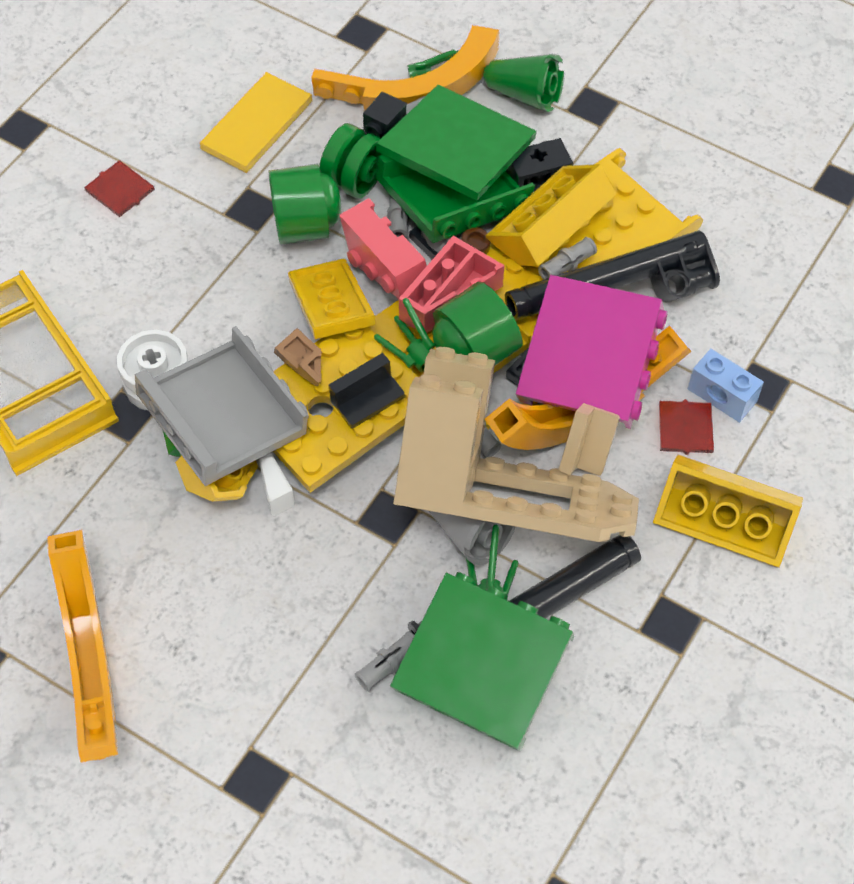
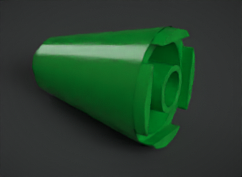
[483,54,564,112]

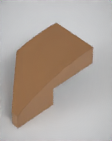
[274,328,321,386]

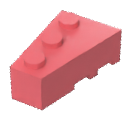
[339,198,427,299]

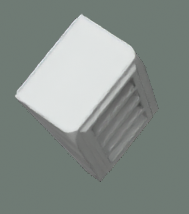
[259,452,295,516]

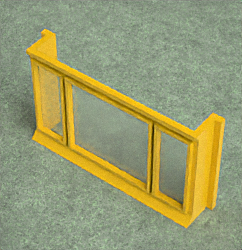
[0,270,119,477]

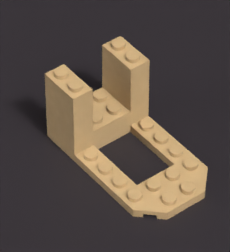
[394,347,639,542]

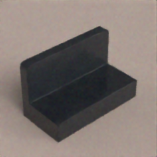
[328,353,405,428]

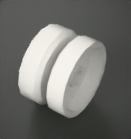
[117,329,188,410]

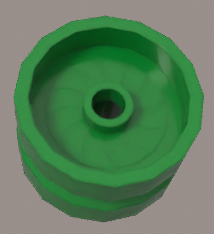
[319,123,383,199]

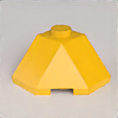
[175,455,258,502]

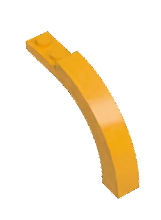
[311,25,499,111]
[485,325,692,450]
[47,530,118,763]

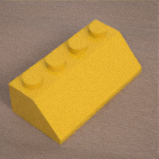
[485,164,616,267]
[653,454,803,567]

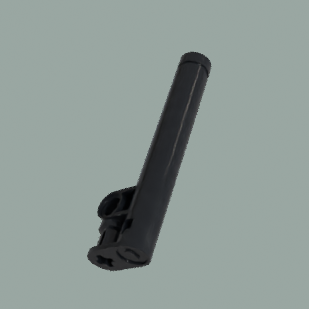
[505,230,720,321]
[408,535,641,636]

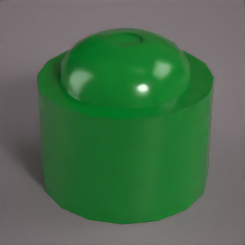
[268,164,341,245]
[432,282,523,365]

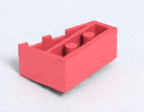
[399,236,505,333]

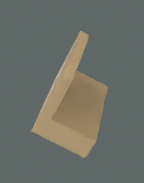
[558,403,620,476]

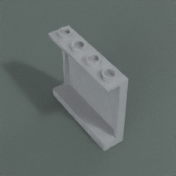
[135,326,309,486]

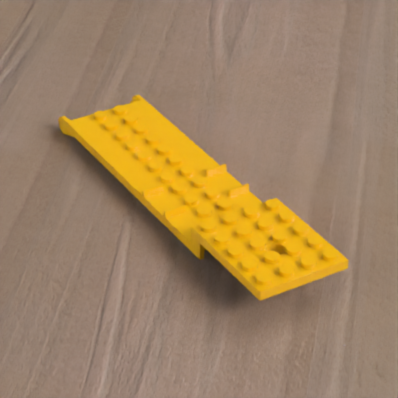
[272,148,703,493]

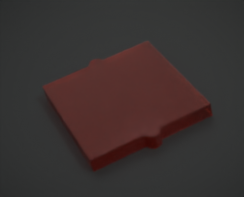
[84,160,155,218]
[659,399,714,455]

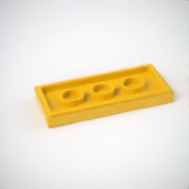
[200,72,312,173]
[288,258,376,339]

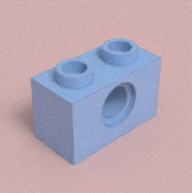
[688,349,764,423]

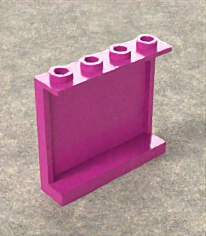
[516,275,668,429]

